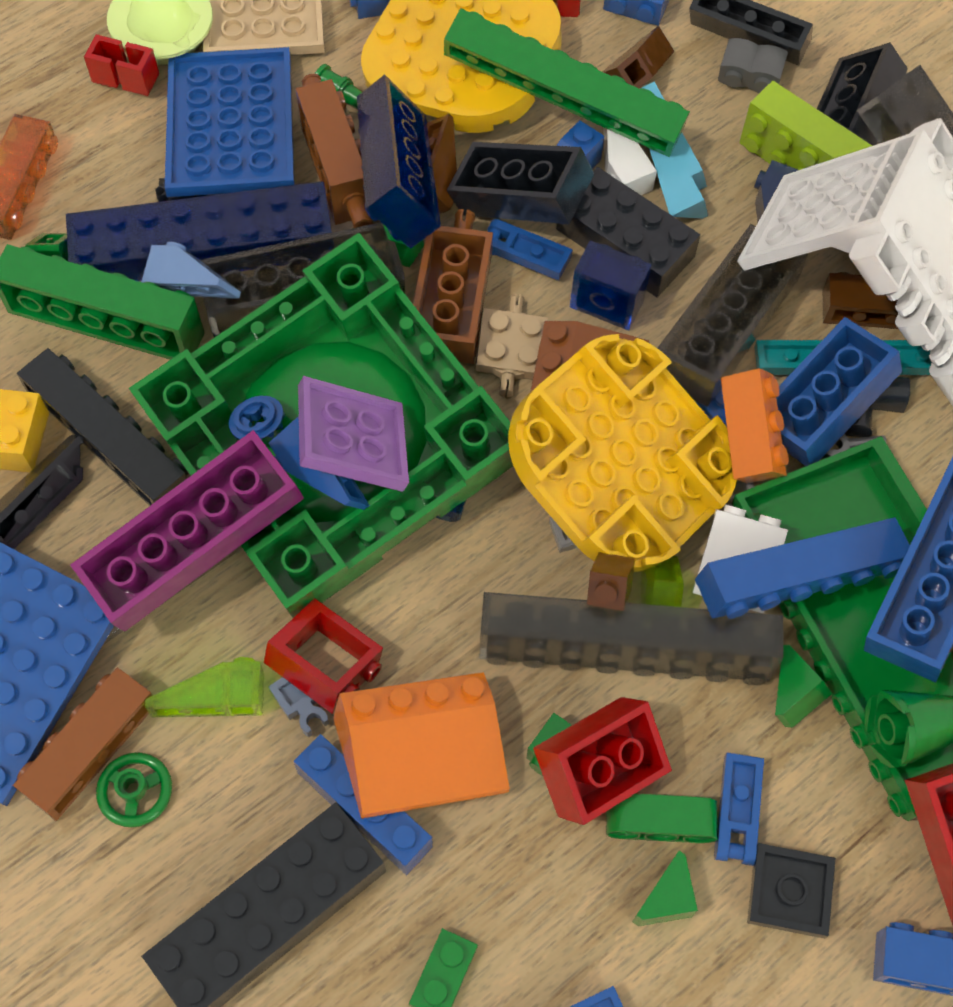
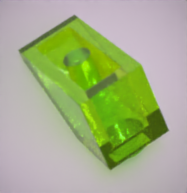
[641,556,684,626]

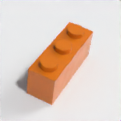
[721,368,789,483]

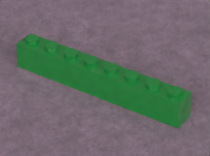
[444,8,690,157]

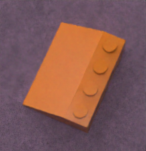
[333,672,510,819]

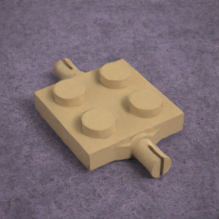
[475,294,548,397]

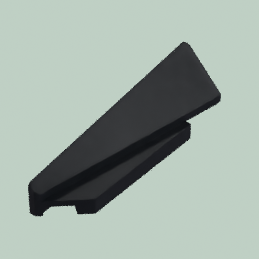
[0,435,84,549]

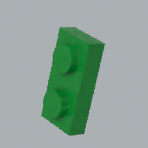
[409,928,478,1007]

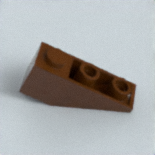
[602,26,674,88]

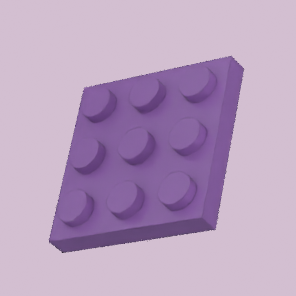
[298,376,409,492]

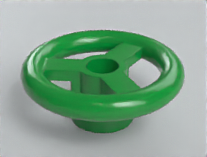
[96,752,172,827]

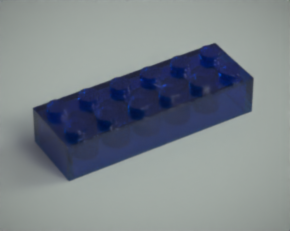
[357,74,441,249]

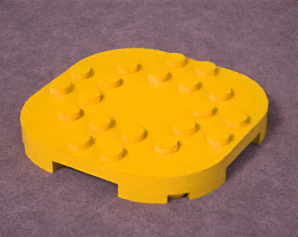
[361,0,562,133]
[508,334,737,572]

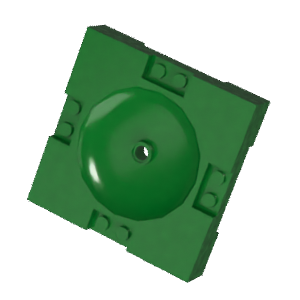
[128,233,513,618]

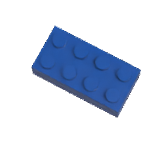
[776,317,902,466]

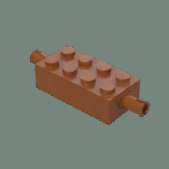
[296,73,375,233]
[413,209,493,364]

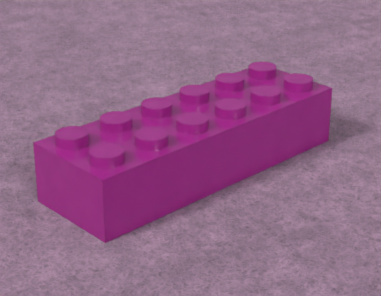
[70,430,304,632]

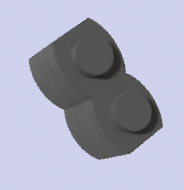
[718,38,788,93]

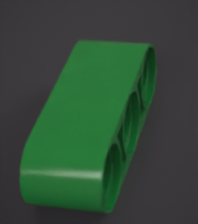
[606,794,717,843]

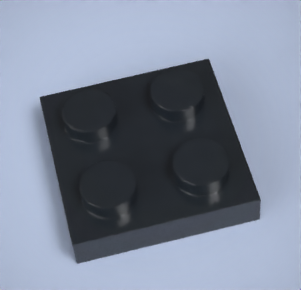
[747,843,836,939]

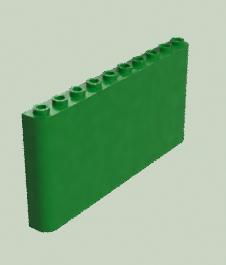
[732,436,953,821]

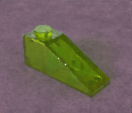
[145,657,264,718]

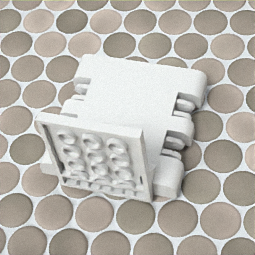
[737,118,953,406]

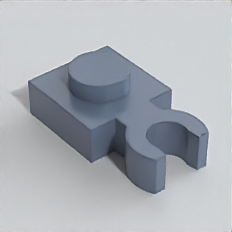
[268,677,329,737]

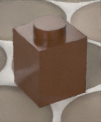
[587,552,635,611]

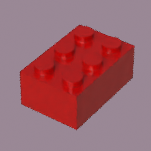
[533,697,672,825]

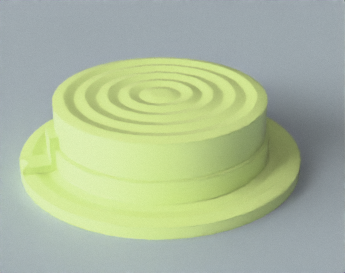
[107,0,213,65]

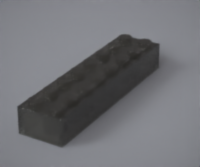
[479,592,783,685]

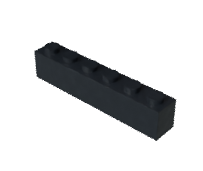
[17,348,188,506]

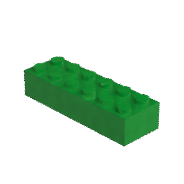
[0,244,205,360]

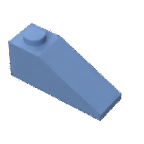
[141,242,241,298]

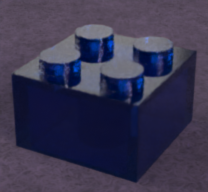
[569,241,652,331]

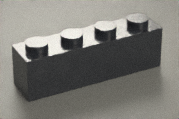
[689,0,813,66]

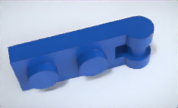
[487,219,573,281]
[714,753,764,866]

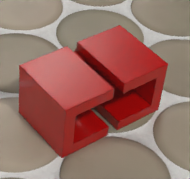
[84,34,160,96]

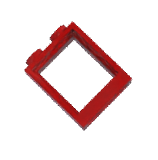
[264,598,383,714]

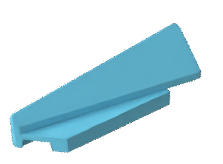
[640,81,708,219]

